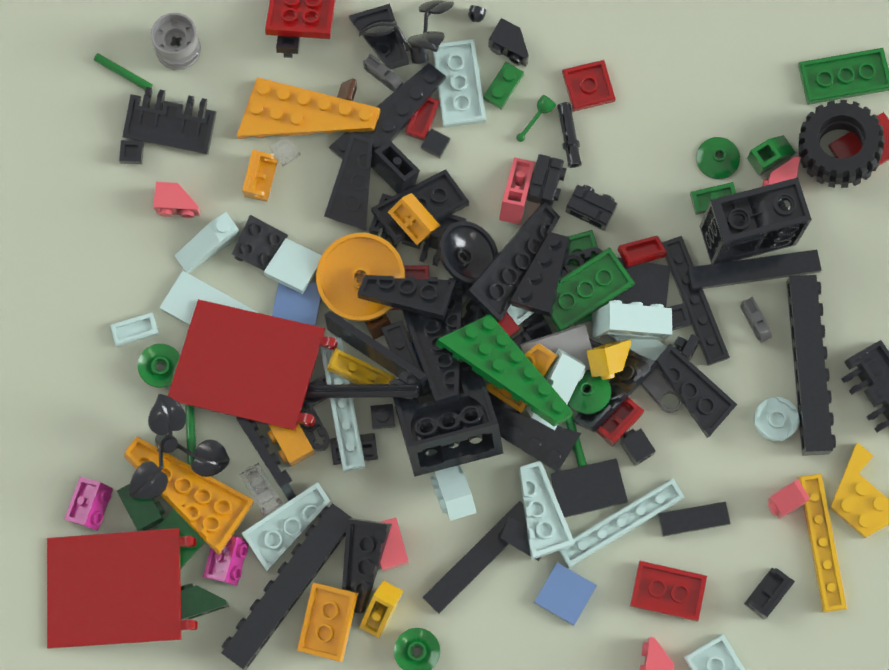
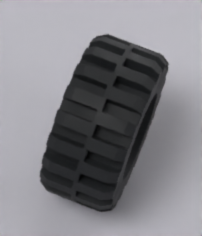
[798,100,885,188]

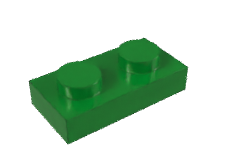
[483,62,524,110]
[690,182,736,215]

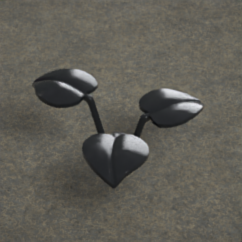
[359,0,454,64]
[129,394,230,499]

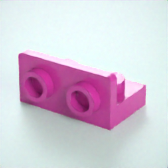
[64,477,113,531]
[203,536,248,586]

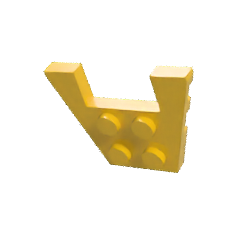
[830,443,889,538]

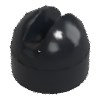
[468,5,487,22]

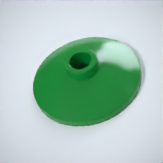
[696,137,740,179]
[137,344,180,388]
[569,371,612,414]
[394,628,440,670]

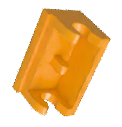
[242,149,278,202]
[388,193,441,245]

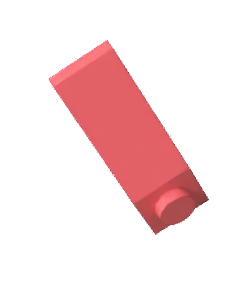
[499,157,535,225]

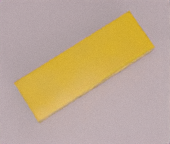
[326,348,395,398]

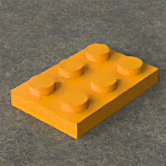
[297,582,358,662]

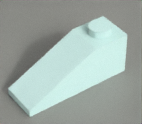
[174,212,241,273]

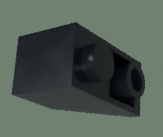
[488,18,529,67]

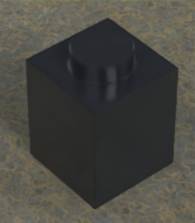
[620,428,656,466]

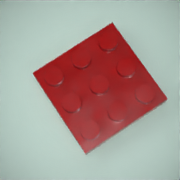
[265,0,336,39]

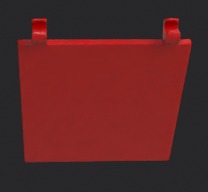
[168,299,338,431]
[47,528,198,649]

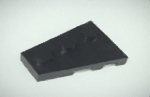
[349,3,409,70]

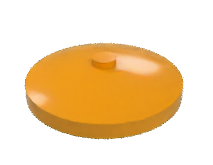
[316,233,406,322]

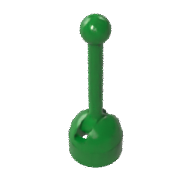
[516,95,556,142]

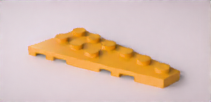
[237,77,381,139]
[124,436,254,555]

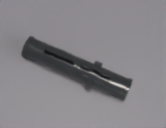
[557,102,582,168]

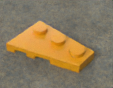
[486,343,558,413]

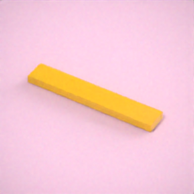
[798,473,847,613]

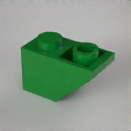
[747,135,796,176]

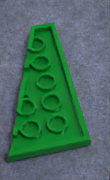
[436,314,573,426]

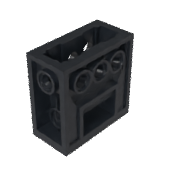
[699,177,812,264]
[389,361,504,477]

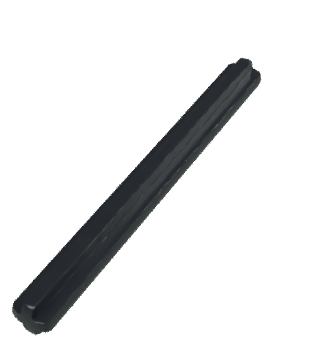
[305,383,421,398]

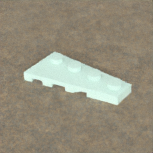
[518,460,575,560]

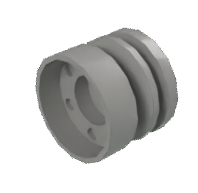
[151,13,201,70]

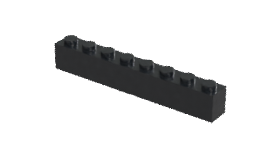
[786,275,836,456]
[221,503,352,670]

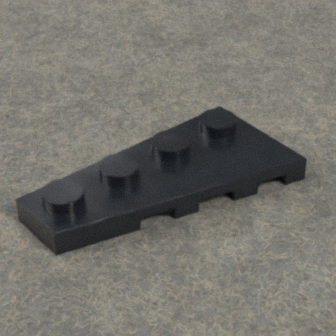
[324,133,373,230]
[357,275,457,320]

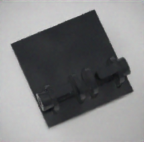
[232,215,288,271]

